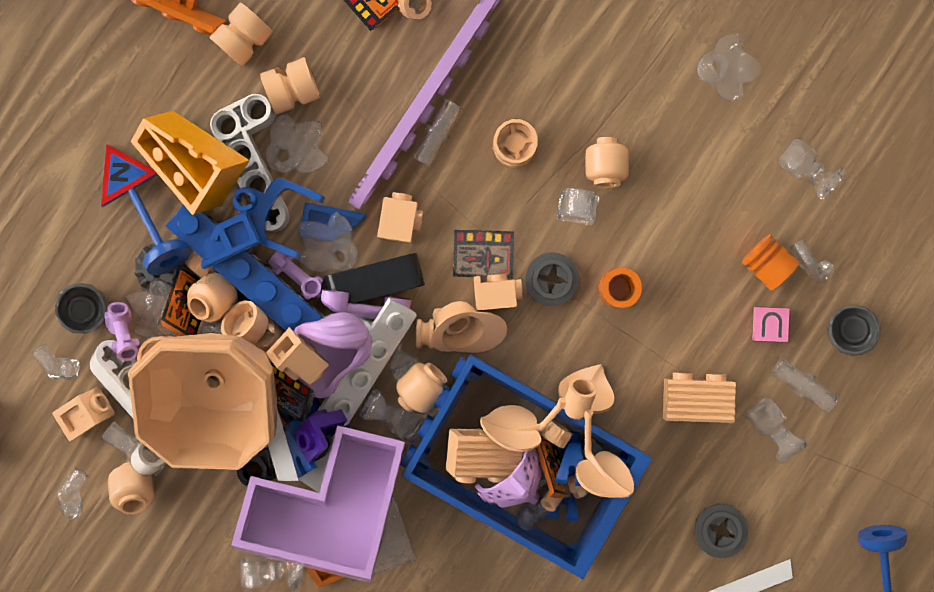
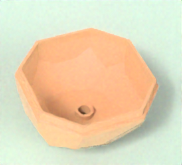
[128,333,277,470]

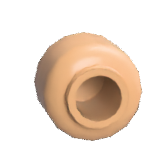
[585,137,629,188]
[187,272,238,323]
[396,362,447,414]
[108,462,154,514]

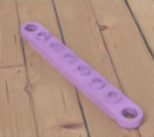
[348,0,500,210]

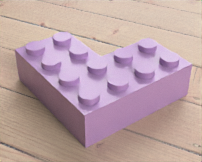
[231,425,405,583]

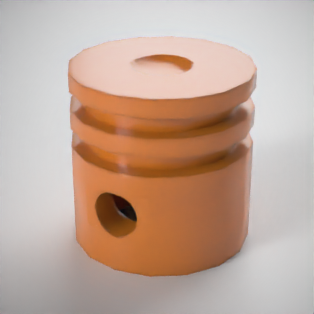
[741,234,799,291]
[598,267,642,308]

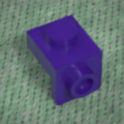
[293,409,347,462]

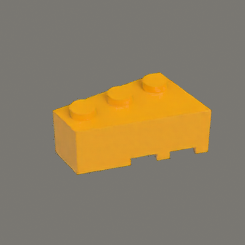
[131,111,250,215]

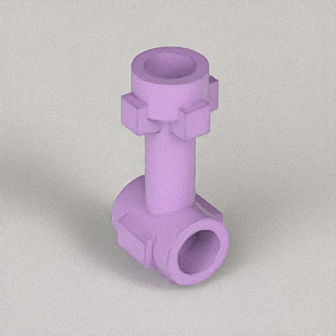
[268,251,325,300]
[104,302,140,361]

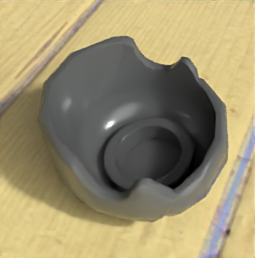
[54,283,108,334]
[828,304,881,356]

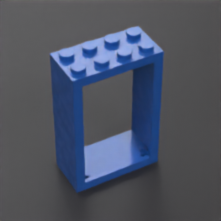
[400,353,652,579]

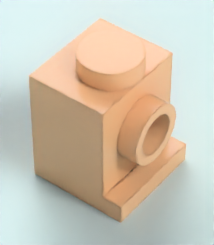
[473,274,523,310]
[266,328,329,385]

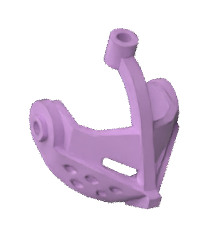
[475,448,543,508]

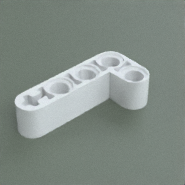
[210,94,290,232]
[90,340,166,475]

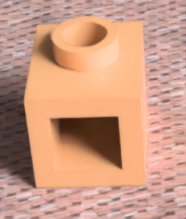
[377,192,423,244]

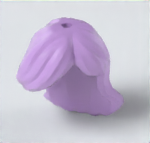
[294,312,373,398]

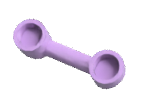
[321,290,411,319]

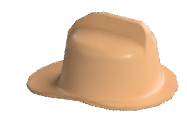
[431,301,508,353]

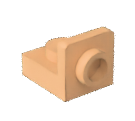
[52,387,115,442]

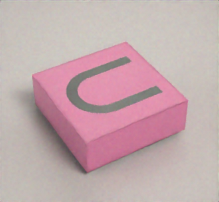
[752,307,790,342]

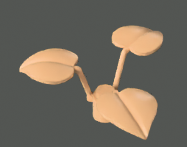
[480,364,634,498]

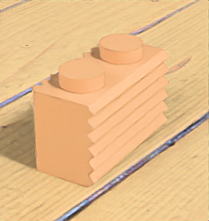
[663,373,736,423]
[446,428,523,483]

